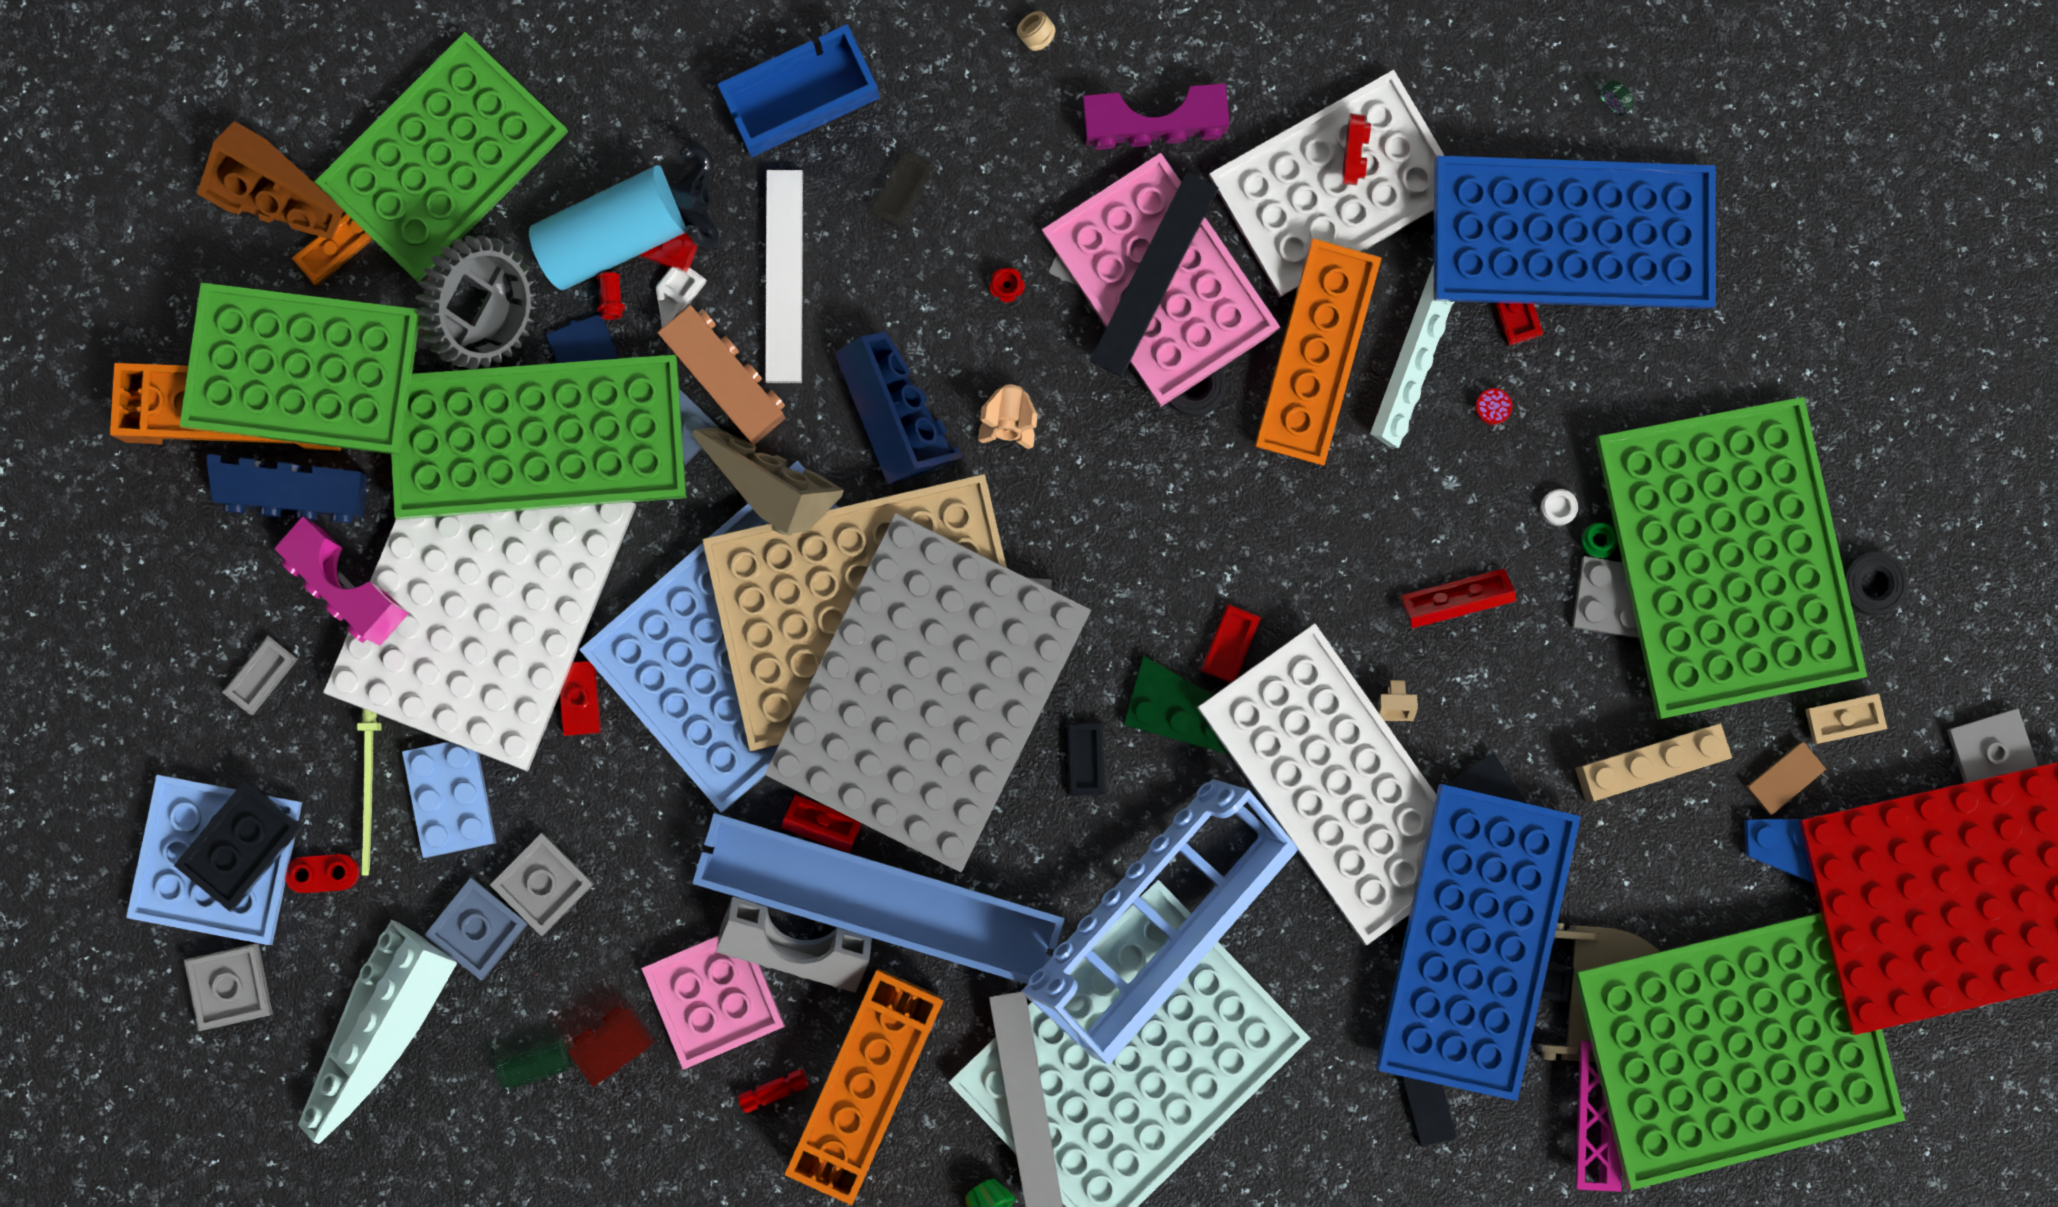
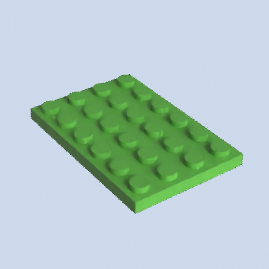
[314,32,568,282]
[180,283,420,455]

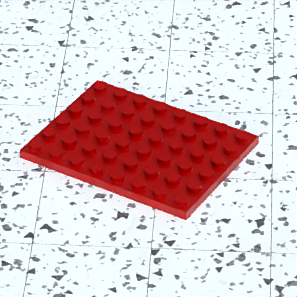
[1798,762,2058,1035]

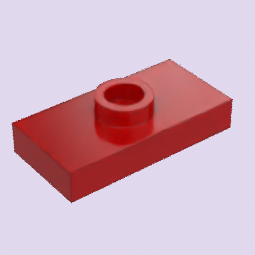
[560,661,601,736]

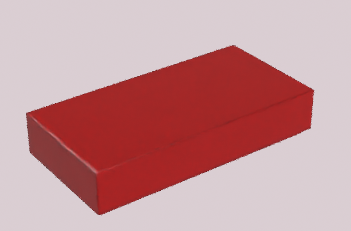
[1200,604,1261,683]

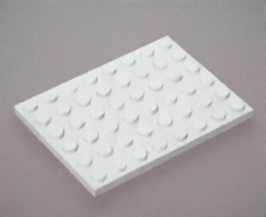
[323,502,636,772]

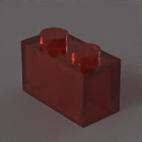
[568,1005,657,1087]

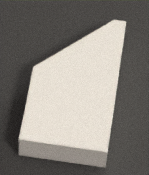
[656,267,707,328]

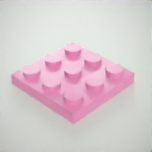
[641,936,785,1070]

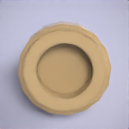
[1017,11,1056,51]

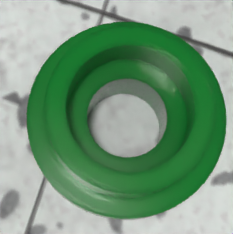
[1581,523,1618,558]

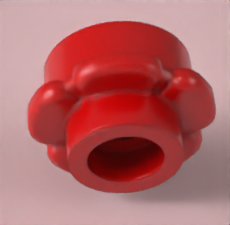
[989,268,1025,302]

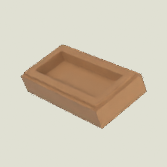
[1745,742,1827,815]

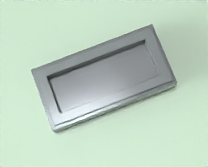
[222,636,298,715]

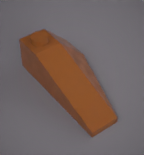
[197,121,344,239]

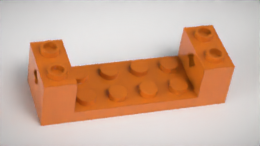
[110,363,341,451]
[785,969,945,1206]

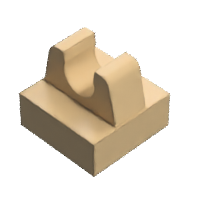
[1377,680,1418,721]

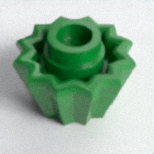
[965,1178,1016,1207]

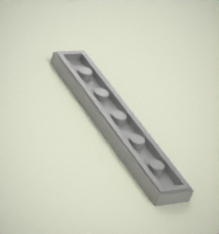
[989,991,1063,1207]

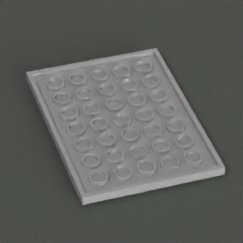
[764,513,1091,872]

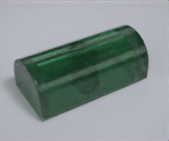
[495,1039,576,1090]

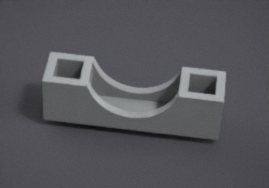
[716,897,872,993]

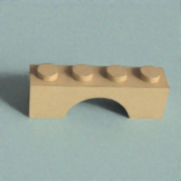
[1575,723,1732,802]

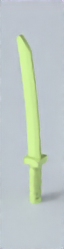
[357,708,381,876]

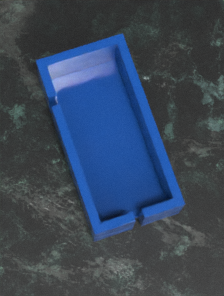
[718,24,880,158]

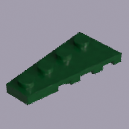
[1124,656,1229,755]

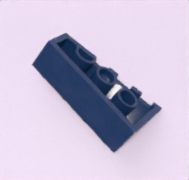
[835,332,963,485]
[207,454,368,524]

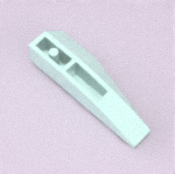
[298,920,457,1144]

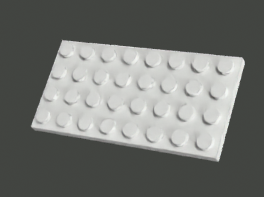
[1197,624,1436,945]

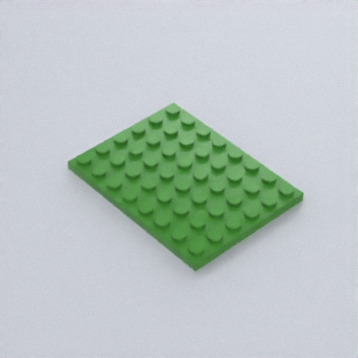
[1595,397,1868,720]
[1574,912,1905,1190]

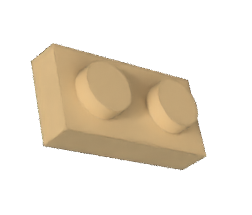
[1805,694,1887,745]

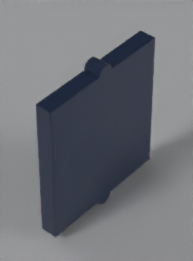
[546,313,619,363]

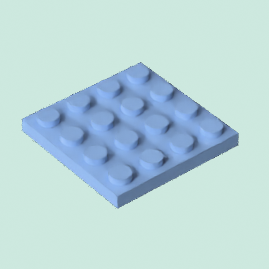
[126,775,302,945]

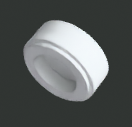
[1540,489,1578,526]

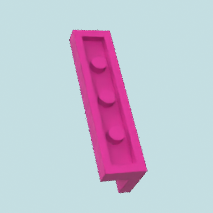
[1575,1041,1622,1192]

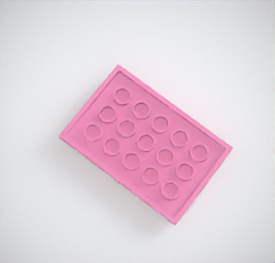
[1042,153,1280,407]

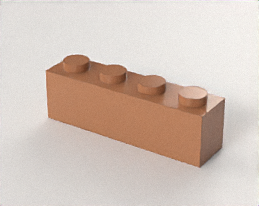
[658,305,786,445]

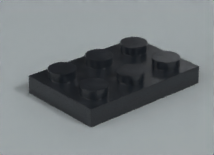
[174,780,304,912]

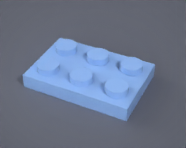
[402,742,496,858]

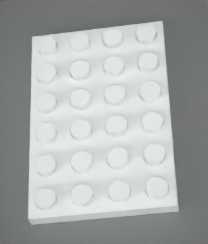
[1208,70,1444,298]

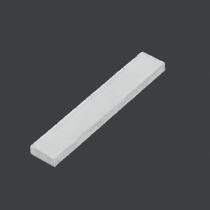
[766,170,803,383]

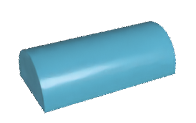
[529,165,686,290]

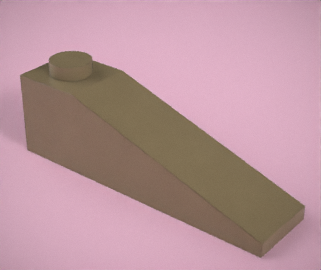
[692,427,844,536]

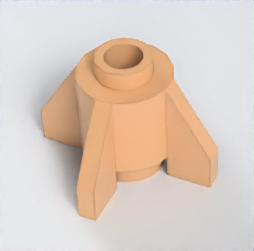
[978,384,1038,449]

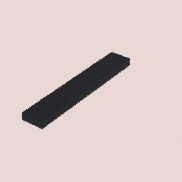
[1090,172,1219,378]

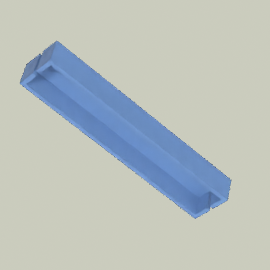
[692,813,1065,984]

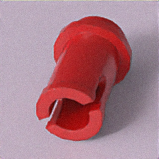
[597,272,625,320]

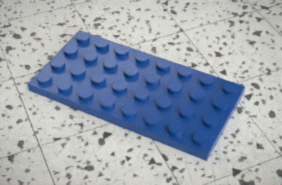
[1433,156,1716,309]
[1375,784,1581,1101]

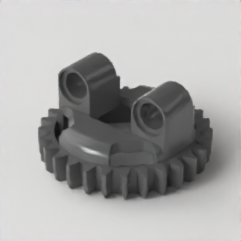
[415,235,538,369]

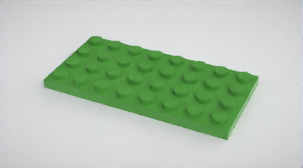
[391,354,687,520]

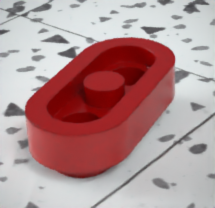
[1342,113,1371,185]
[285,854,360,893]

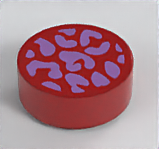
[1475,388,1512,425]

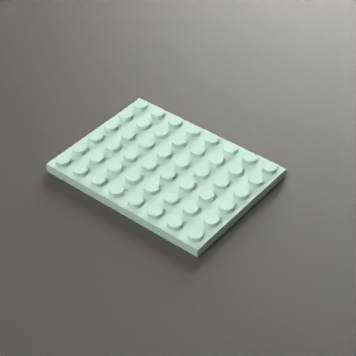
[948,880,1310,1207]

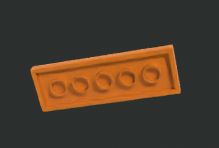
[1254,238,1381,466]

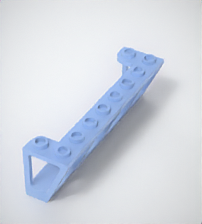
[1021,779,1298,1066]

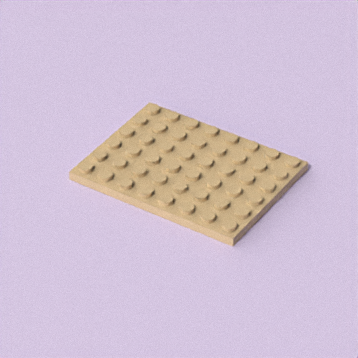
[702,474,1007,752]

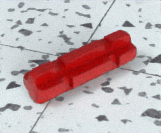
[738,1069,809,1113]

